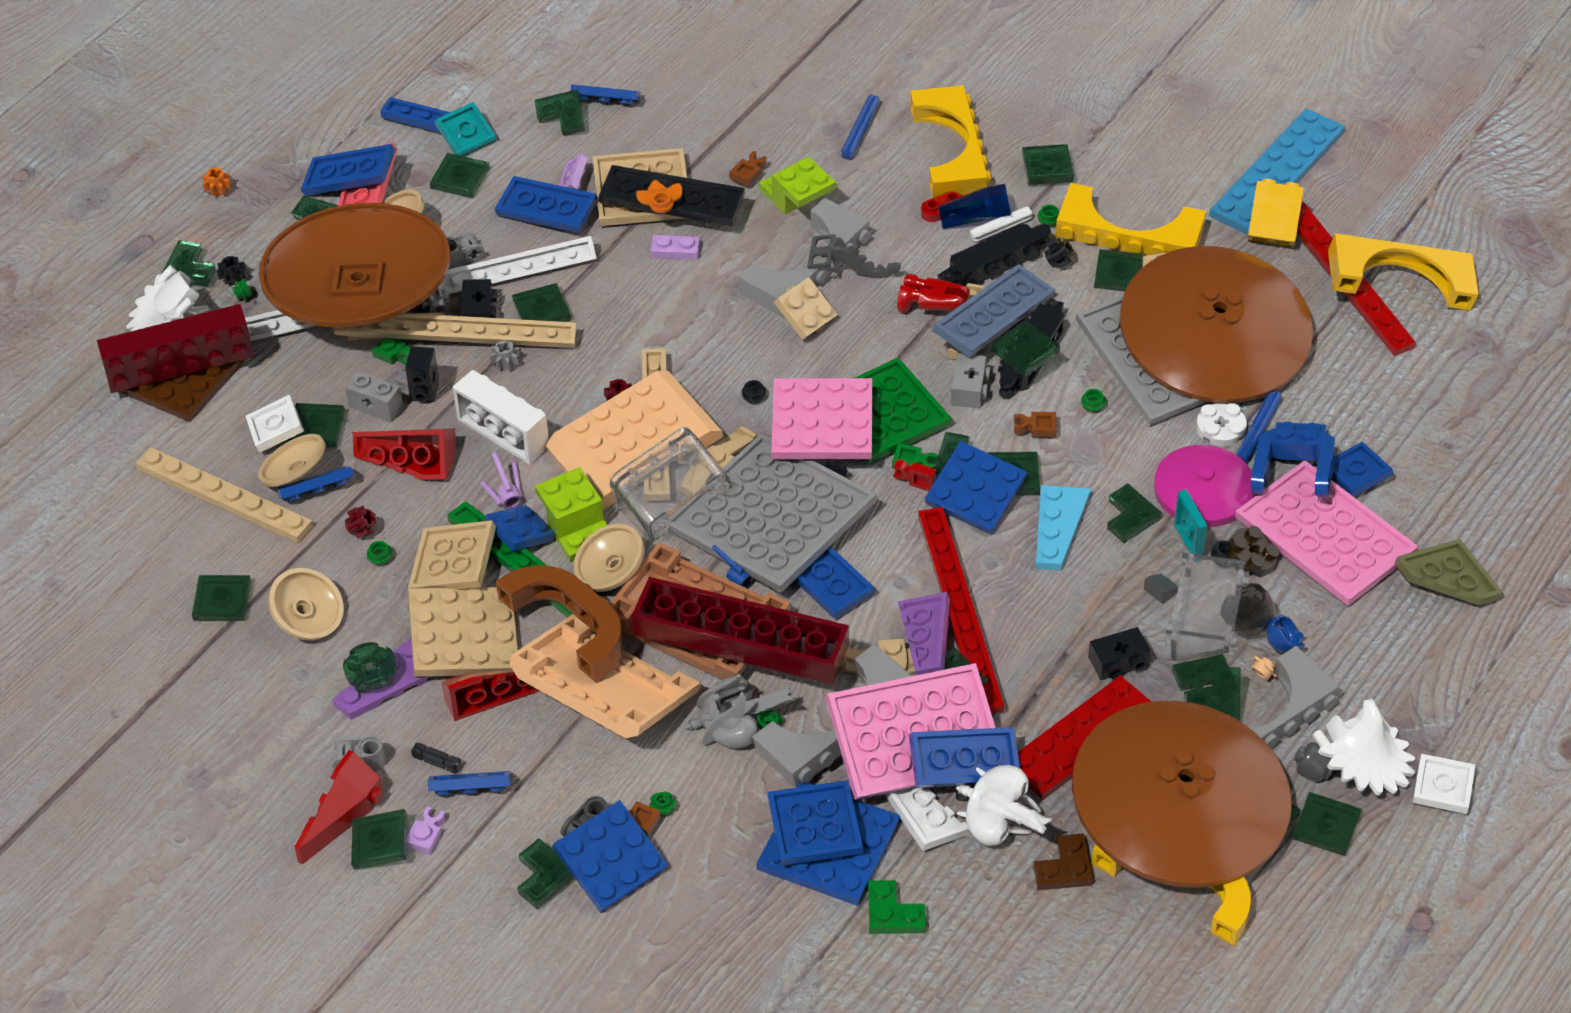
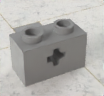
[951,353,990,408]
[346,371,403,422]

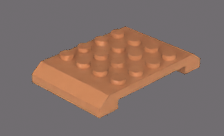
[610,542,791,679]

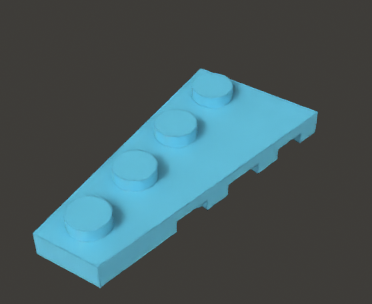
[1036,485,1091,571]

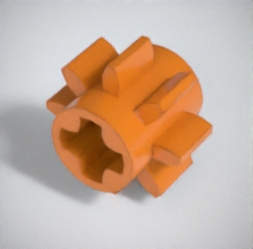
[202,168,231,196]

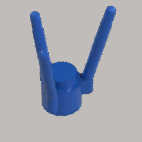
[712,545,753,588]

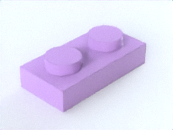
[559,153,588,190]
[651,235,700,260]

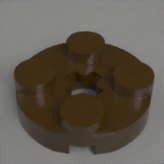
[1227,526,1280,576]

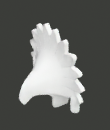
[126,265,210,331]
[1312,698,1415,795]

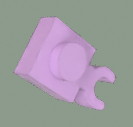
[404,806,445,855]

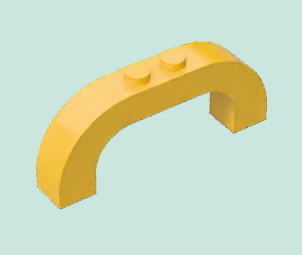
[1091,845,1251,946]

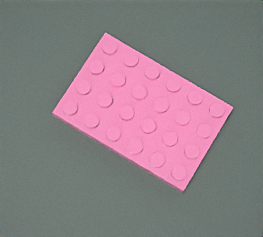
[1235,460,1419,606]
[825,663,995,800]

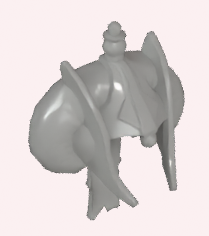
[684,674,795,748]

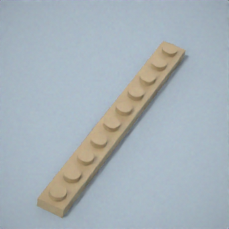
[334,313,576,348]

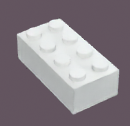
[453,370,549,465]

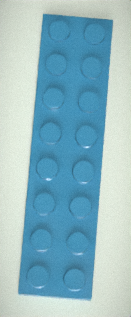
[1209,108,1345,235]

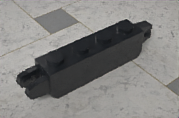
[937,224,1051,287]
[998,298,1064,399]

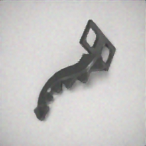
[807,234,901,277]

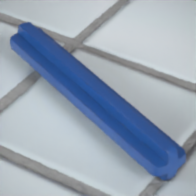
[841,94,879,159]
[1236,391,1281,463]

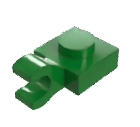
[372,338,410,365]

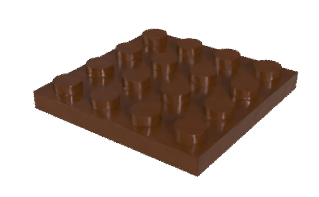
[118,359,246,422]

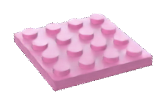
[771,378,872,459]

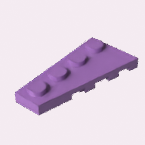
[898,592,950,675]
[333,638,432,720]

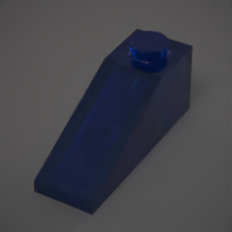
[938,184,1011,229]

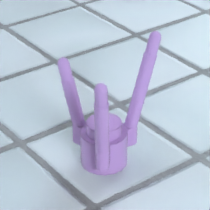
[480,452,524,509]

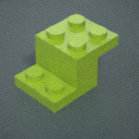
[759,156,836,215]
[535,467,607,562]

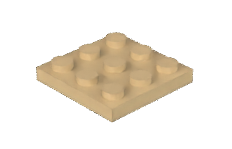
[408,520,496,589]

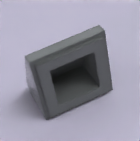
[1144,573,1180,604]

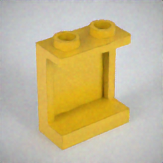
[1248,179,1304,247]

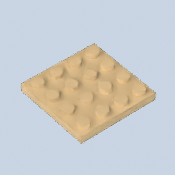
[592,148,687,226]
[408,587,518,677]

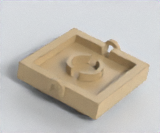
[774,277,838,340]

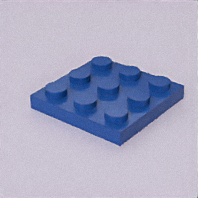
[925,440,1027,535]
[767,780,863,866]
[552,800,668,913]

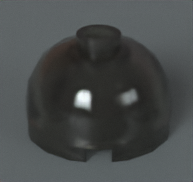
[1221,583,1275,636]

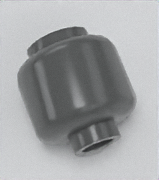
[1293,742,1333,782]

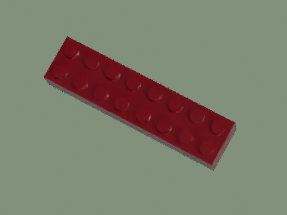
[631,577,849,685]

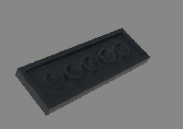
[599,165,745,226]

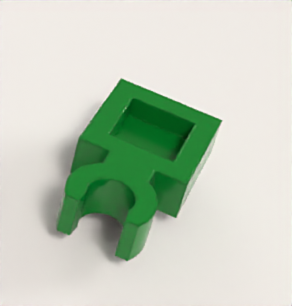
[892,443,938,469]

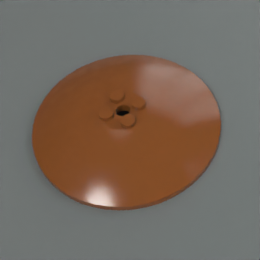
[259,203,450,327]
[1120,246,1313,403]
[1072,701,1291,888]

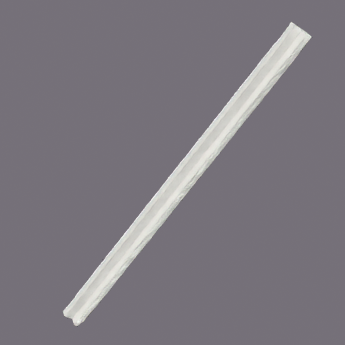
[245,236,597,341]

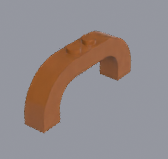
[496,566,623,682]

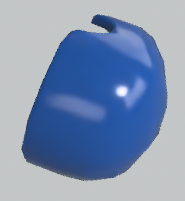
[1266,615,1305,654]

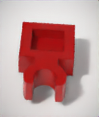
[893,459,936,492]

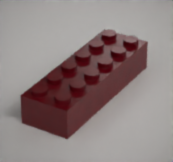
[97,304,254,393]

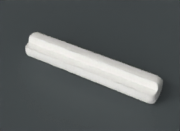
[970,206,1032,242]

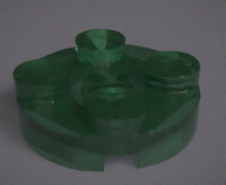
[343,642,397,693]

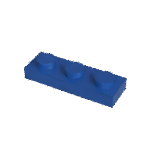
[570,84,641,104]
[380,97,450,133]
[277,466,354,502]
[428,771,511,795]

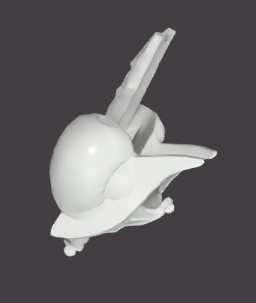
[956,765,1052,846]

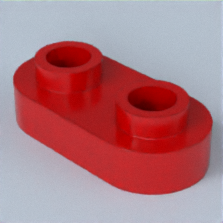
[921,192,964,222]

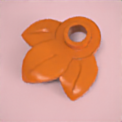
[636,180,682,213]

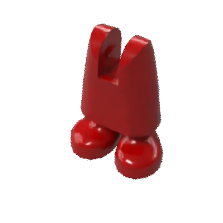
[897,273,970,313]

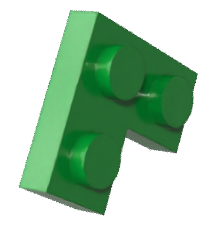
[868,880,926,934]

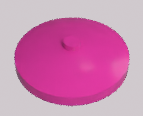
[1154,445,1254,527]

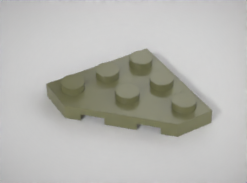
[1394,539,1503,606]

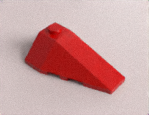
[352,428,456,480]
[441,670,540,721]
[295,750,383,864]

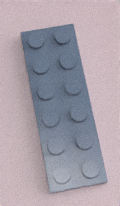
[932,264,1056,358]

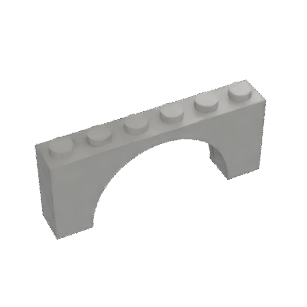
[738,198,870,318]
[752,644,912,788]
[1250,646,1340,749]

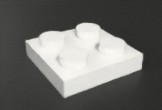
[245,395,304,453]
[1412,754,1475,814]

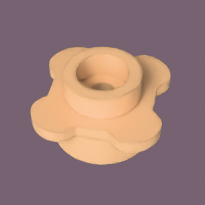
[1251,656,1277,681]

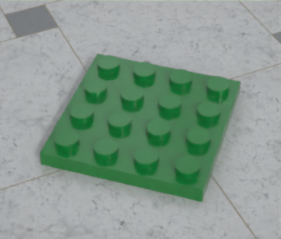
[854,357,952,464]

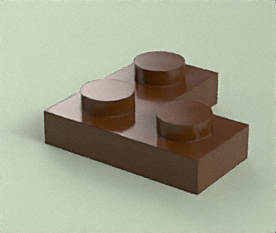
[1033,833,1093,891]

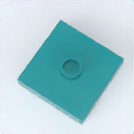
[434,102,497,159]
[1174,489,1208,561]

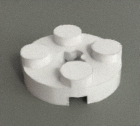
[1196,403,1247,447]

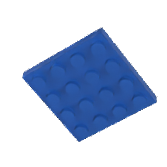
[756,782,901,906]

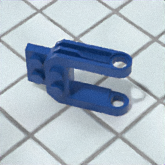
[1251,422,1335,498]

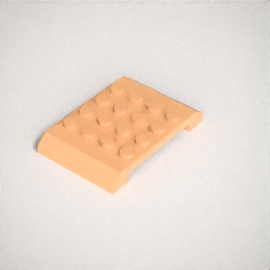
[546,371,723,510]
[509,614,700,738]

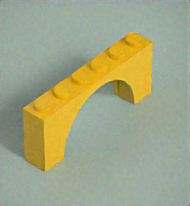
[910,85,991,198]
[1055,183,1206,256]
[1328,233,1479,311]

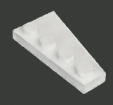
[884,787,970,851]

